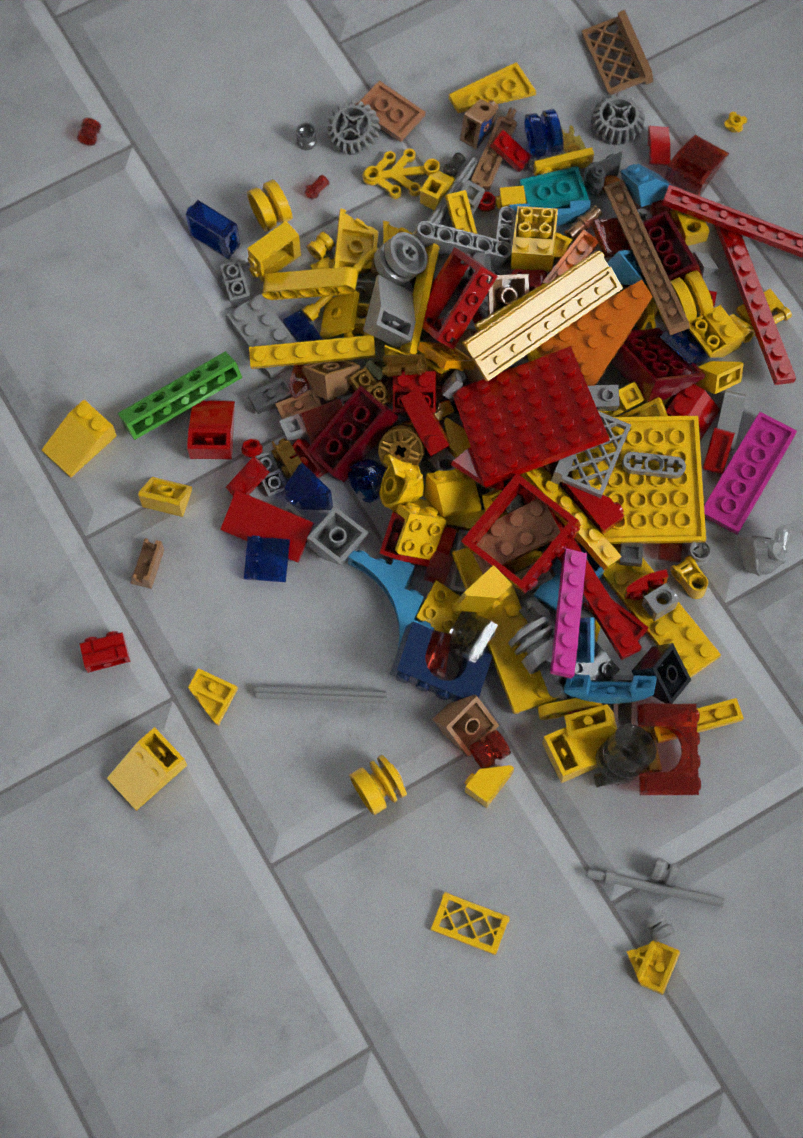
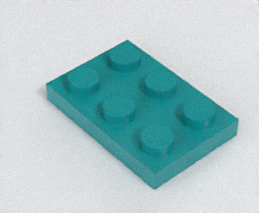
[520,166,589,209]

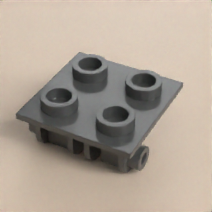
[584,151,622,196]
[575,641,620,682]

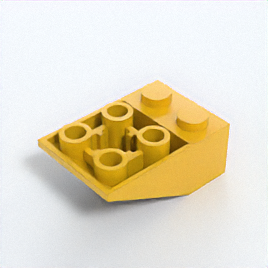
[511,206,558,272]
[107,727,187,811]
[542,727,622,783]

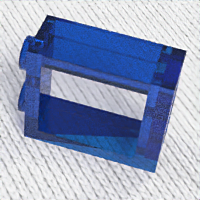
[186,200,241,259]

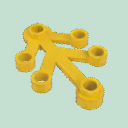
[363,148,440,199]

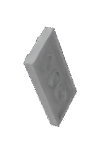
[226,294,296,379]

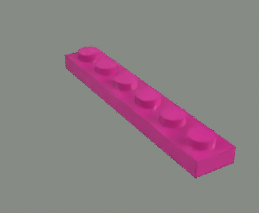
[550,548,587,678]

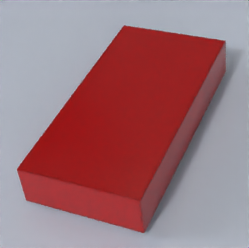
[702,427,735,474]

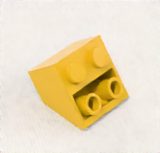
[689,305,744,357]

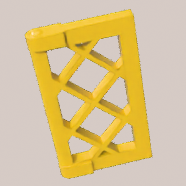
[431,892,510,955]

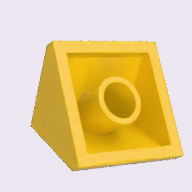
[138,477,192,517]

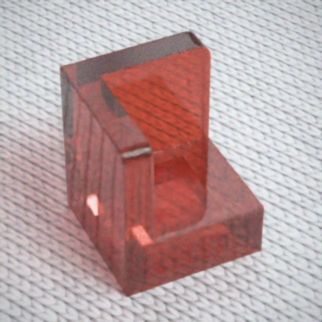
[423,551,454,585]

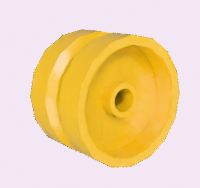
[247,179,293,232]
[670,270,714,322]

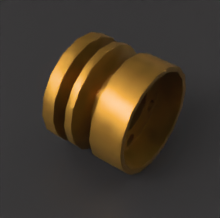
[378,424,425,468]

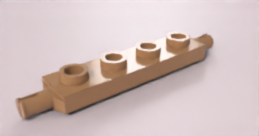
[471,107,517,190]

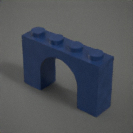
[390,621,493,701]

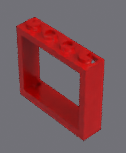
[422,247,498,350]
[461,473,581,594]

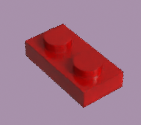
[490,130,532,172]
[225,457,270,496]

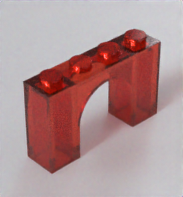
[637,703,701,796]

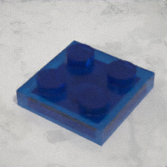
[660,329,709,365]

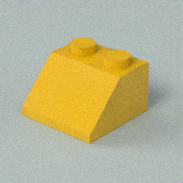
[423,468,482,517]
[452,565,512,613]

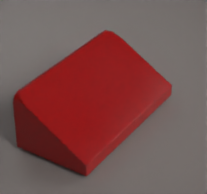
[290,439,328,484]

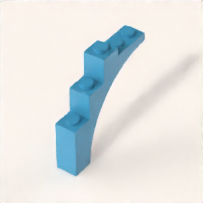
[348,550,434,651]

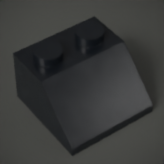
[631,643,691,705]

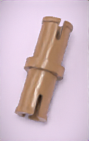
[564,205,602,241]

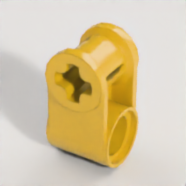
[670,556,708,599]

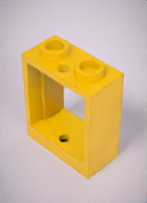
[247,221,301,282]

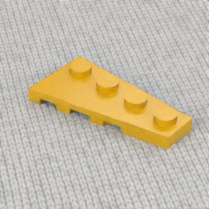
[448,62,536,113]

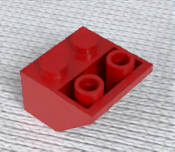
[393,371,436,414]

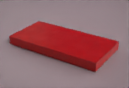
[220,490,315,563]

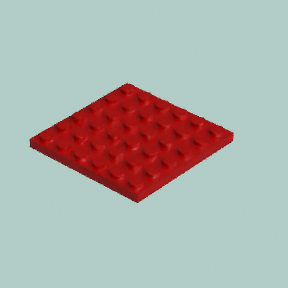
[453,346,610,488]

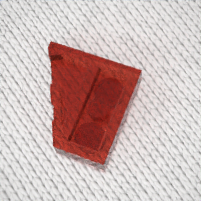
[425,631,451,677]

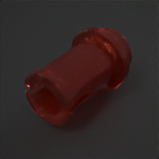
[304,175,330,199]

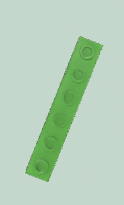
[117,351,243,440]

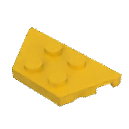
[333,208,378,275]

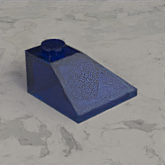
[284,463,333,510]

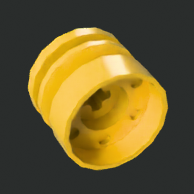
[349,755,407,815]

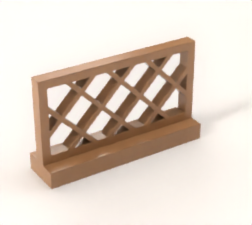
[581,10,653,95]

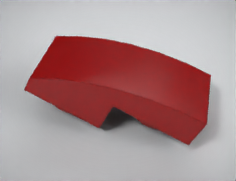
[647,126,670,166]
[624,569,668,601]

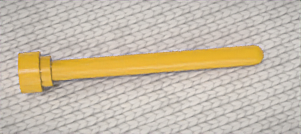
[302,247,378,322]

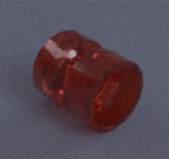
[469,729,511,769]

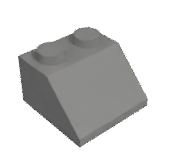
[307,507,369,565]

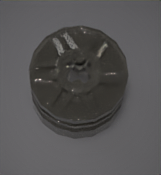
[595,724,657,784]

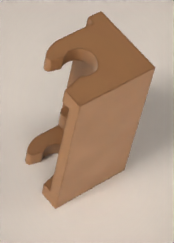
[131,538,164,589]

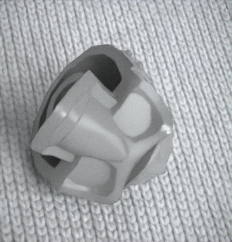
[737,524,794,576]

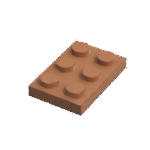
[357,81,425,142]

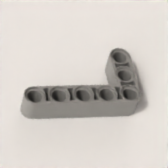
[412,206,516,267]

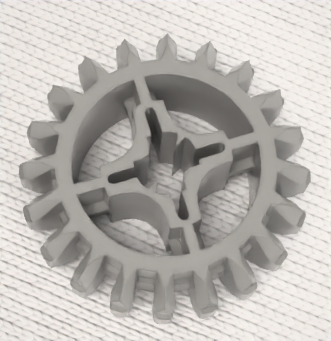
[591,93,645,145]
[327,100,381,155]

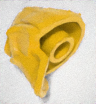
[379,454,424,510]

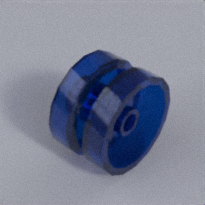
[524,108,563,158]

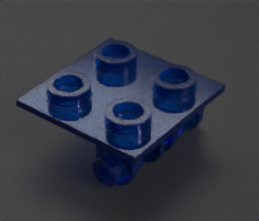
[244,535,290,583]

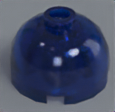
[348,459,387,503]

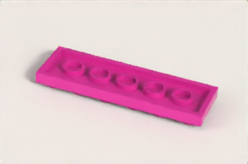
[704,412,797,535]

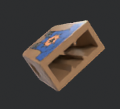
[460,100,499,149]

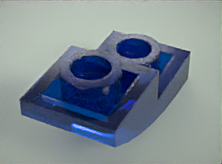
[283,309,323,342]

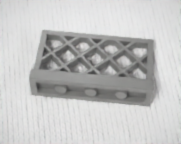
[551,411,631,498]

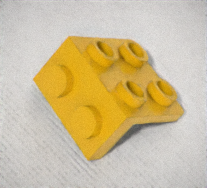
[395,503,447,560]

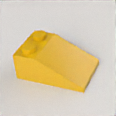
[42,399,117,478]

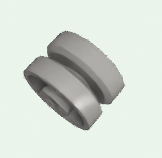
[374,232,428,286]

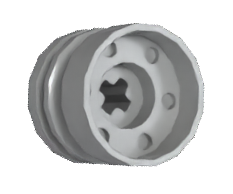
[508,616,554,675]

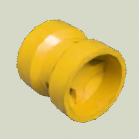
[307,232,335,260]

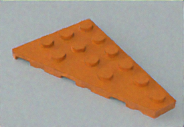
[536,280,653,386]

